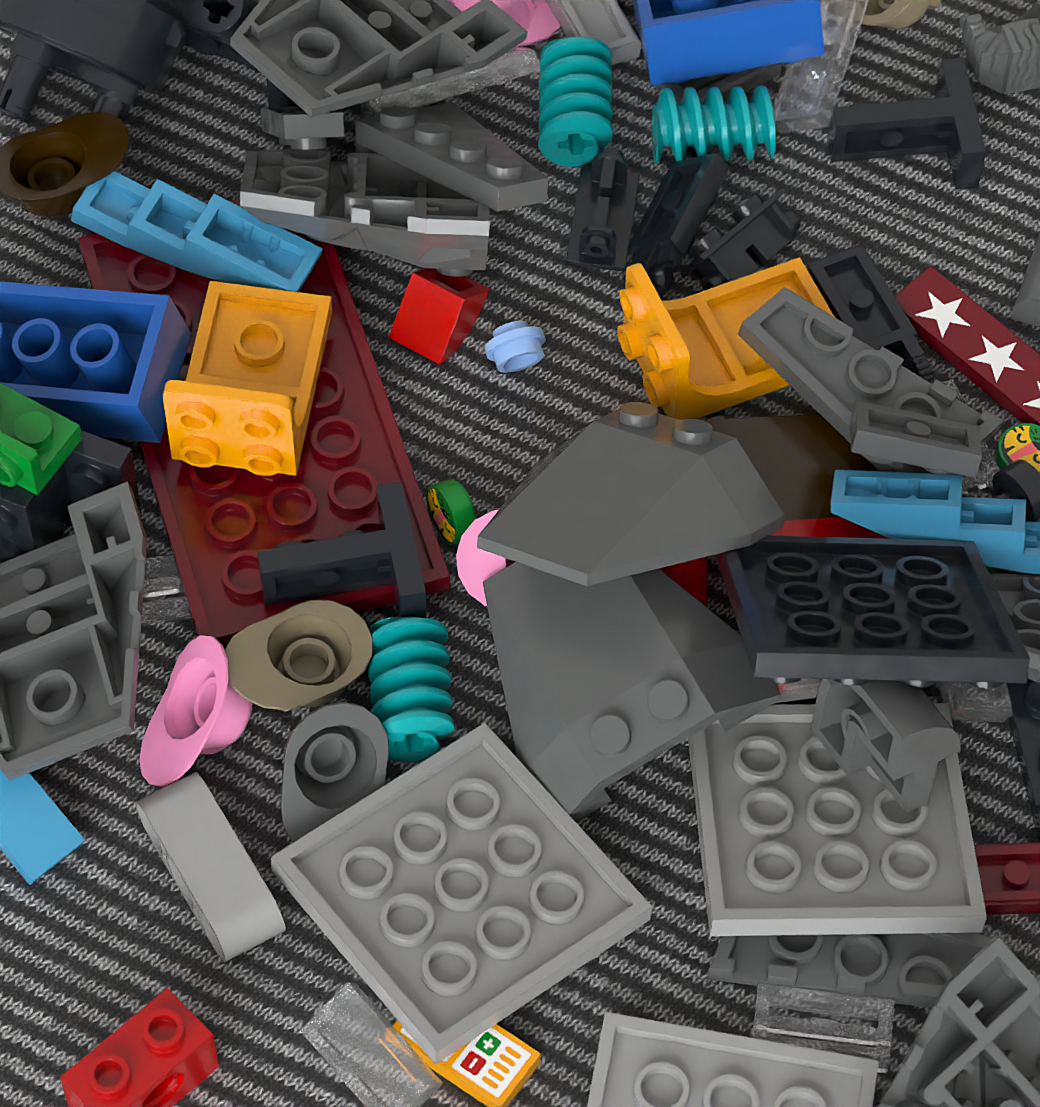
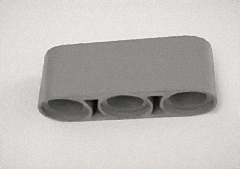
[135,772,286,962]

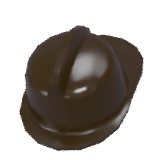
[0,112,129,218]

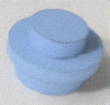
[484,321,546,373]

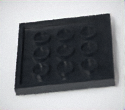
[716,536,1030,688]

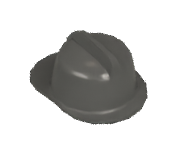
[280,702,388,843]

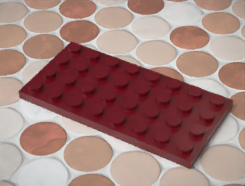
[78,199,450,649]

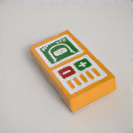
[388,1020,541,1107]

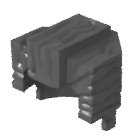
[959,0,1040,95]

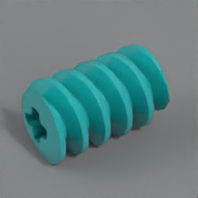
[538,36,613,167]
[652,85,776,164]
[368,617,454,762]

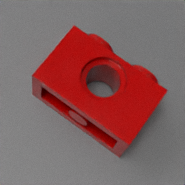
[60,988,219,1107]

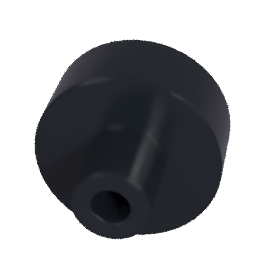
[993,459,1040,522]

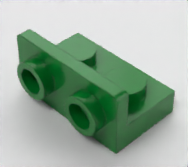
[0,383,82,495]

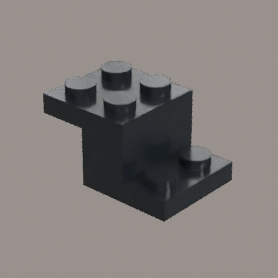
[0,430,142,564]

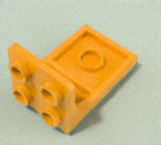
[617,257,834,420]
[163,281,332,476]

